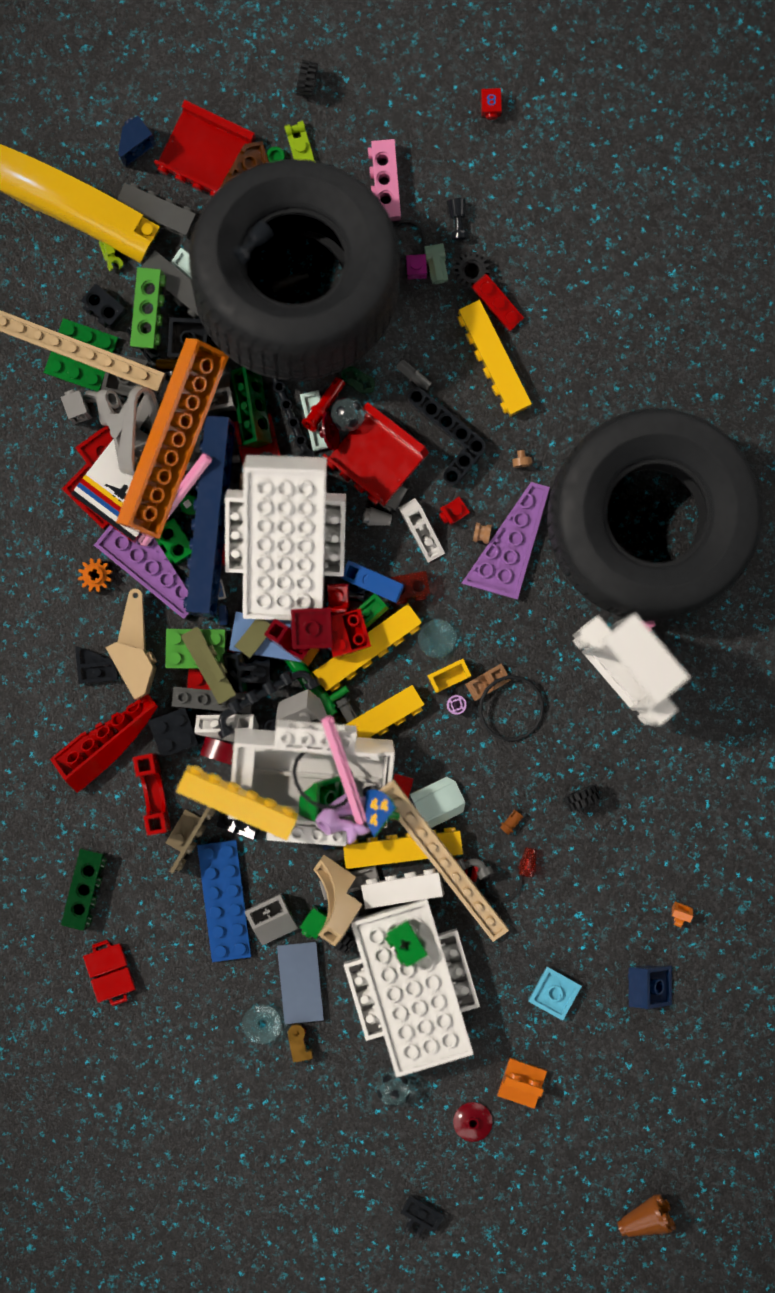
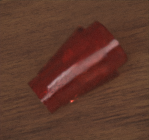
[517,848,537,878]

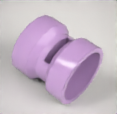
[447,695,467,715]

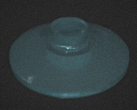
[242,1004,281,1044]

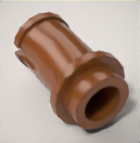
[500,809,524,835]

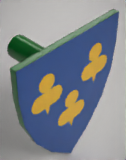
[365,789,400,837]

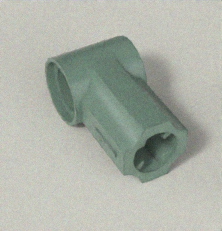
[424,243,448,284]

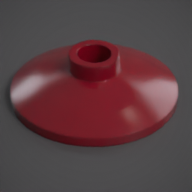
[319,411,340,450]
[453,1102,492,1142]

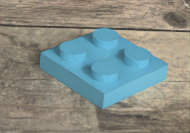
[528,967,582,1021]

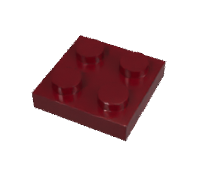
[291,608,333,649]

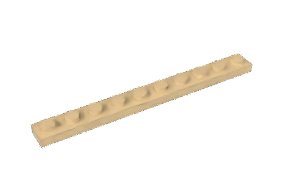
[0,310,166,393]
[379,780,509,941]

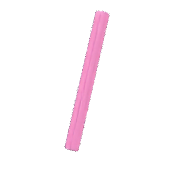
[138,453,212,546]
[321,716,367,825]

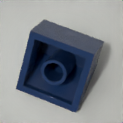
[118,116,156,167]
[628,965,672,1009]

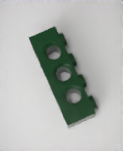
[231,366,272,448]
[61,848,107,931]

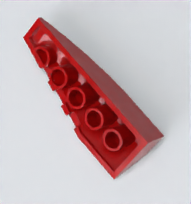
[50,694,158,793]

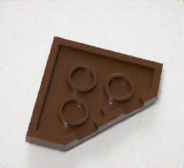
[218,141,269,190]

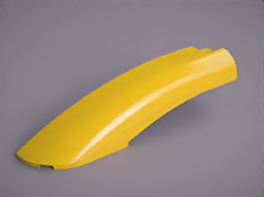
[0,144,160,263]

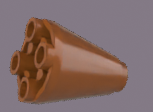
[618,1194,676,1237]

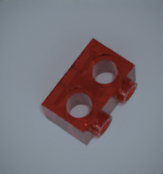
[389,571,430,604]

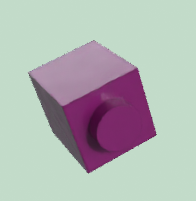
[406,254,427,280]

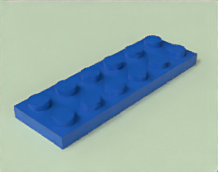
[197,840,251,962]

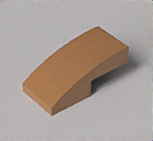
[465,664,511,701]

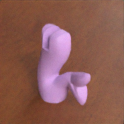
[316,790,370,844]

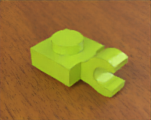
[99,241,123,271]

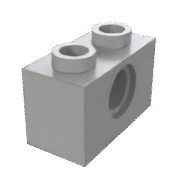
[61,389,92,425]

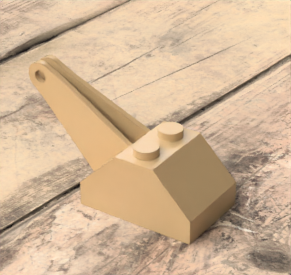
[106,589,157,700]

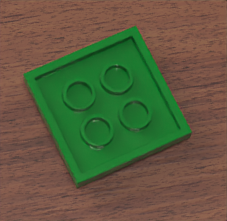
[44,318,119,392]

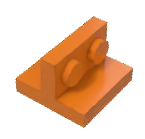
[497,1057,547,1109]

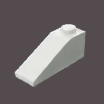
[398,498,445,563]
[194,714,259,742]

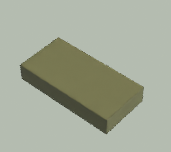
[235,619,270,658]

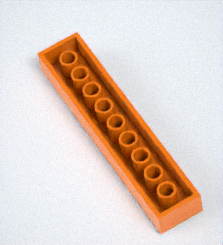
[116,338,229,539]

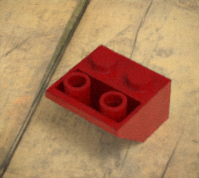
[331,609,371,659]

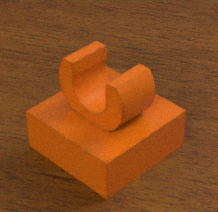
[672,902,693,927]

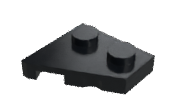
[75,646,118,684]

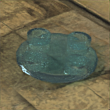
[418,619,457,658]

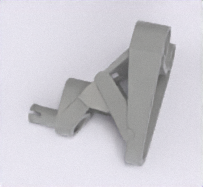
[84,387,159,475]

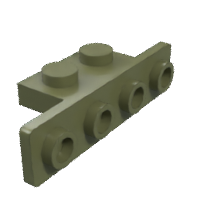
[181,627,236,704]

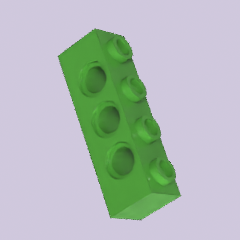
[130,267,166,350]

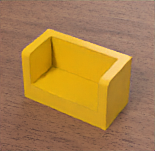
[427,659,471,693]

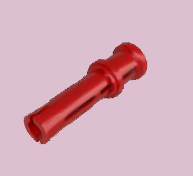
[302,377,346,432]

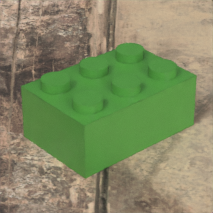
[165,629,227,669]

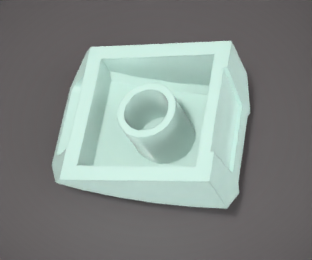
[410,777,465,828]

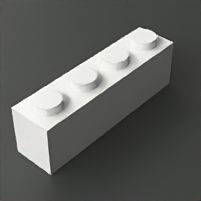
[361,868,444,909]

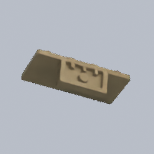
[166,806,216,874]

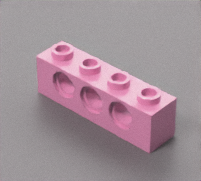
[368,139,401,221]

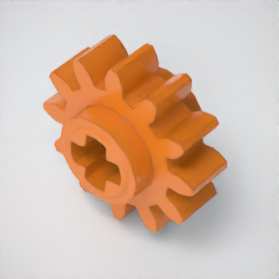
[78,558,113,592]

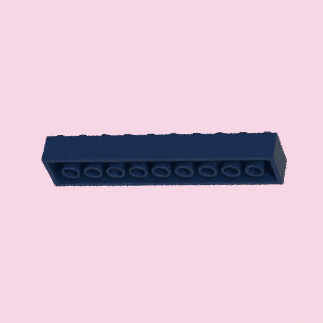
[183,416,236,618]

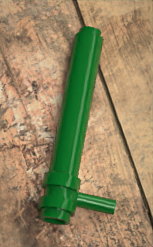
[285,660,350,717]

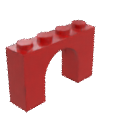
[132,753,171,836]

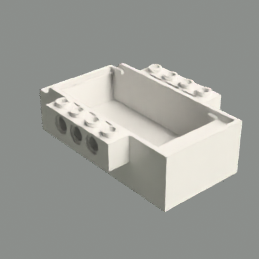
[225,455,346,620]
[572,614,689,726]
[228,719,395,846]
[344,899,480,1077]

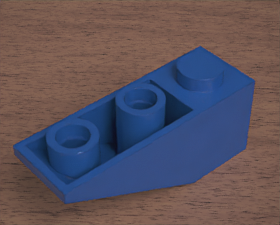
[341,560,404,603]

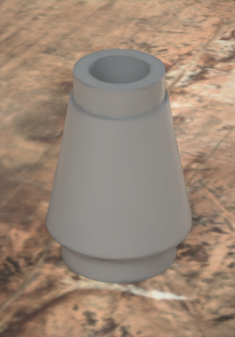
[362,506,392,526]

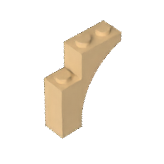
[313,855,362,946]

